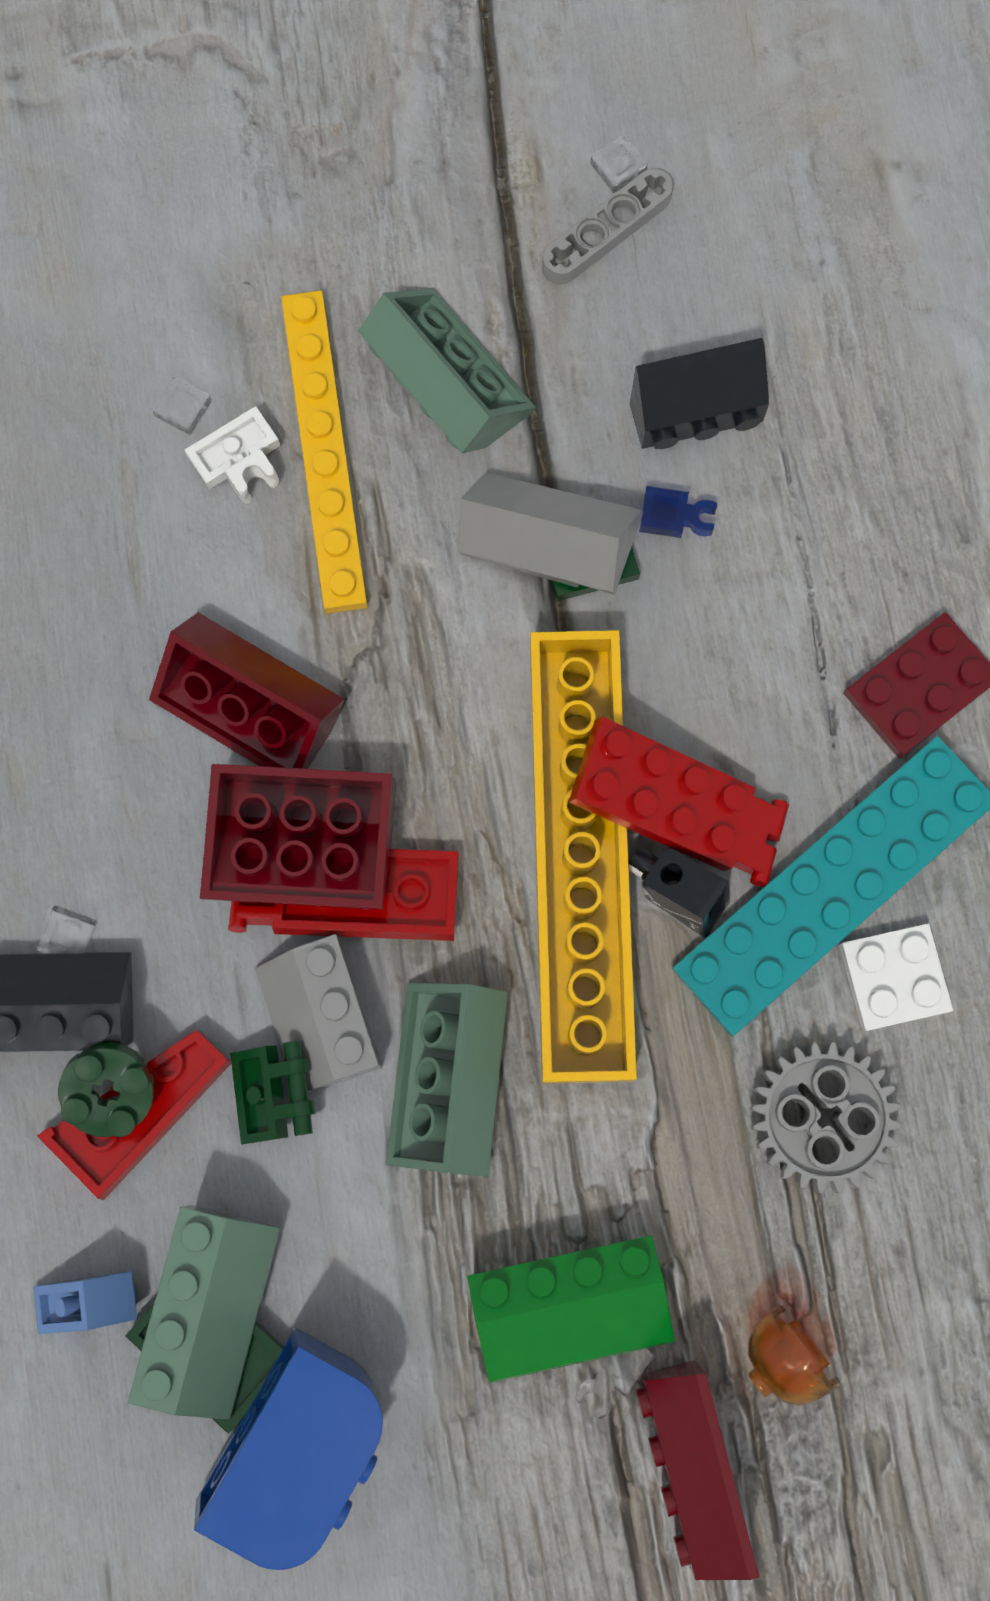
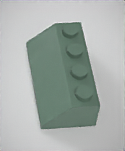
[358,288,536,453]
[386,983,508,1177]
[128,1205,280,1420]

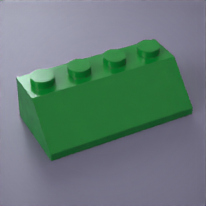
[467,1235,675,1383]

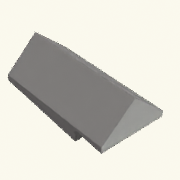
[458,472,643,595]

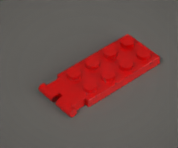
[569,716,789,887]
[228,849,459,941]

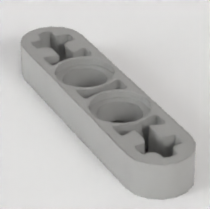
[542,168,673,284]

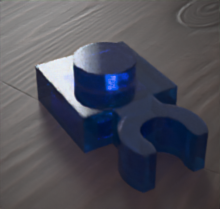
[639,486,717,538]

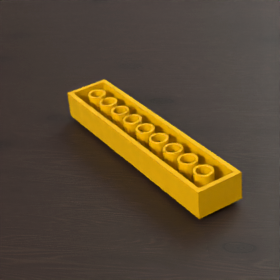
[530,630,637,1084]

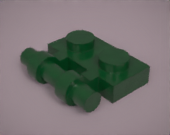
[230,1041,315,1145]

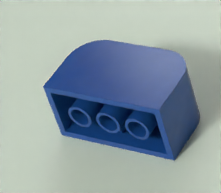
[194,1327,383,1570]

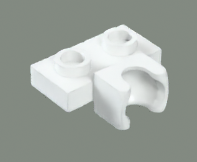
[184,406,280,504]

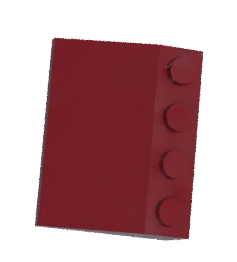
[200,764,396,910]

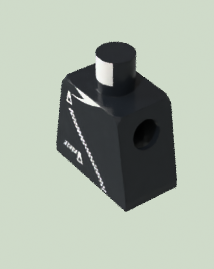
[628,847,730,939]

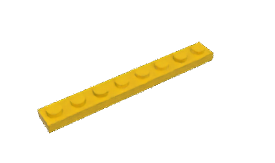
[281,290,368,614]

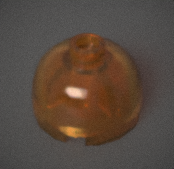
[748,1304,840,1406]

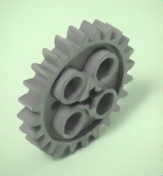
[750,1042,903,1194]

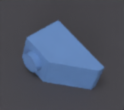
[33,1271,138,1334]

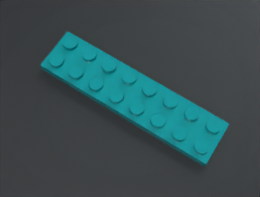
[672,736,990,1037]

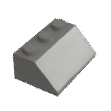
[255,934,382,1093]

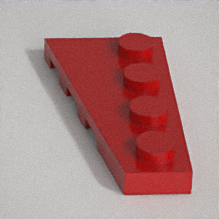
[37,1030,231,1200]

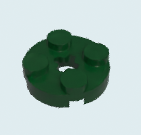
[58,1042,155,1137]

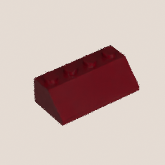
[149,612,345,769]
[636,1360,759,1580]

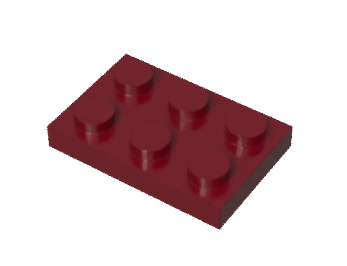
[843,612,990,759]

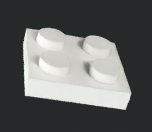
[839,923,953,1032]

